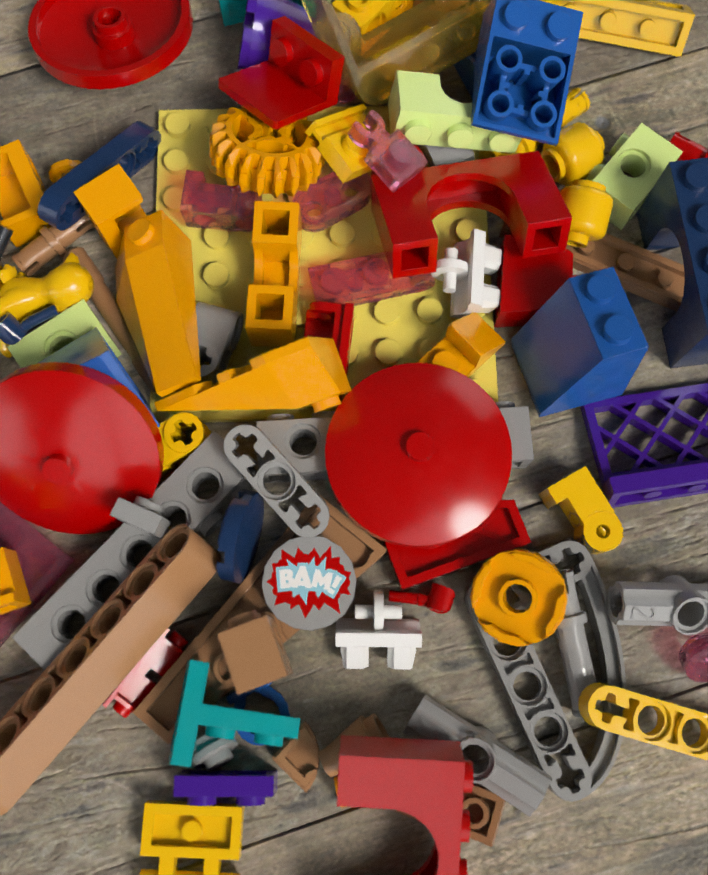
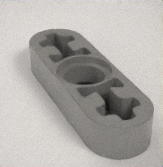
[224,425,330,538]

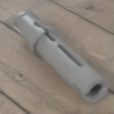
[556,569,603,717]

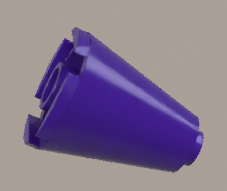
[237,0,350,70]

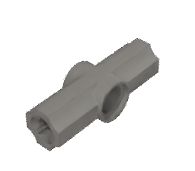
[606,575,708,635]
[403,694,552,817]

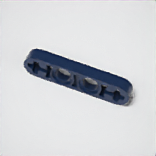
[37,121,161,231]

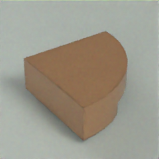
[272,721,320,793]

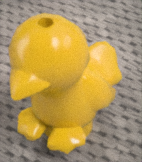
[0,252,94,358]

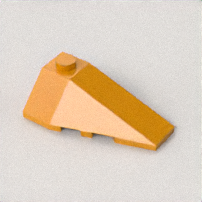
[115,210,201,397]
[154,337,352,413]

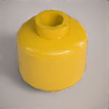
[541,122,605,186]
[559,179,613,248]

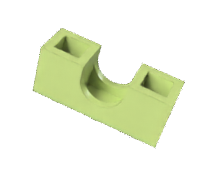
[388,70,522,153]

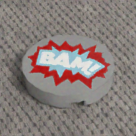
[262,536,356,631]

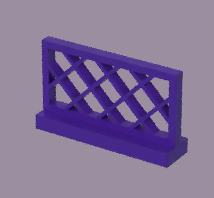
[580,383,708,508]

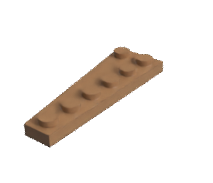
[133,496,387,745]

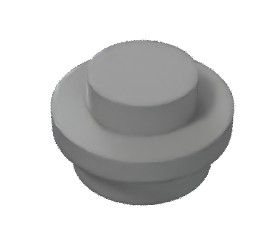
[192,735,238,772]

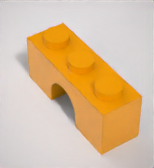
[245,201,302,347]

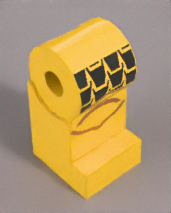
[538,466,623,555]

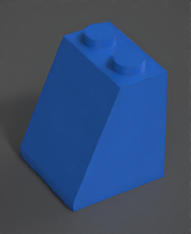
[511,266,649,417]

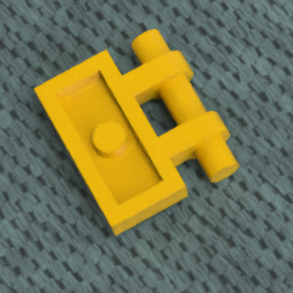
[140,800,245,875]

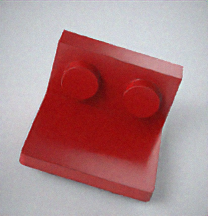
[218,16,345,129]

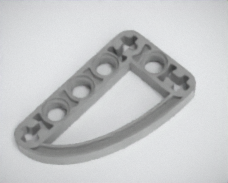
[464,540,626,802]

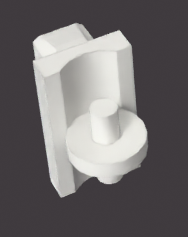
[431,229,502,319]
[335,591,422,670]

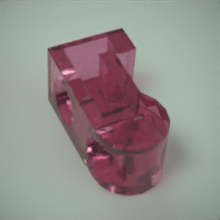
[180,170,263,232]

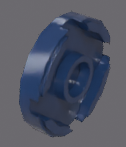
[216,489,264,584]

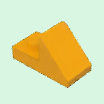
[416,312,506,378]

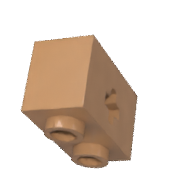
[217,610,294,695]

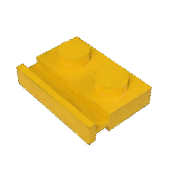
[305,103,400,183]

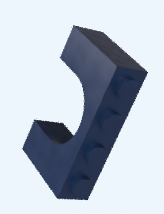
[637,158,708,369]

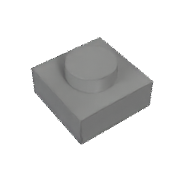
[110,496,172,539]

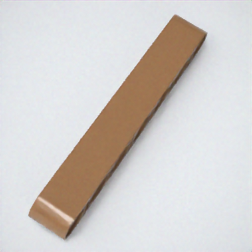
[0,524,221,816]

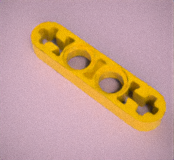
[578,683,708,760]

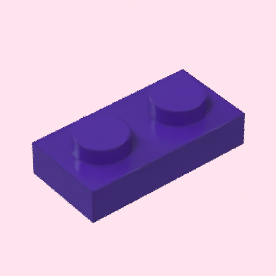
[173,770,278,806]

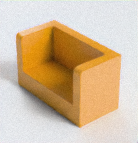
[0,139,52,247]
[73,164,147,259]

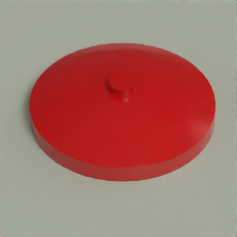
[28,0,193,89]
[0,362,164,534]
[325,363,512,548]

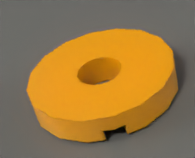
[470,549,568,647]

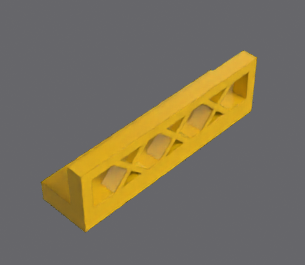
[540,0,695,57]

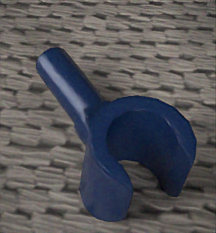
[0,305,59,345]

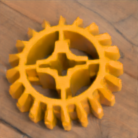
[209,106,325,199]

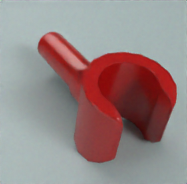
[388,583,456,614]

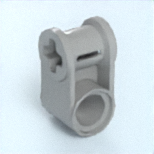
[196,302,244,384]

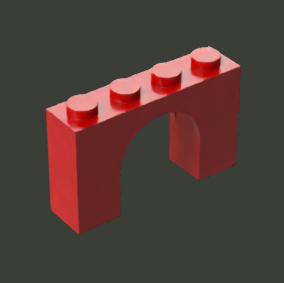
[371,151,572,279]
[337,735,473,875]

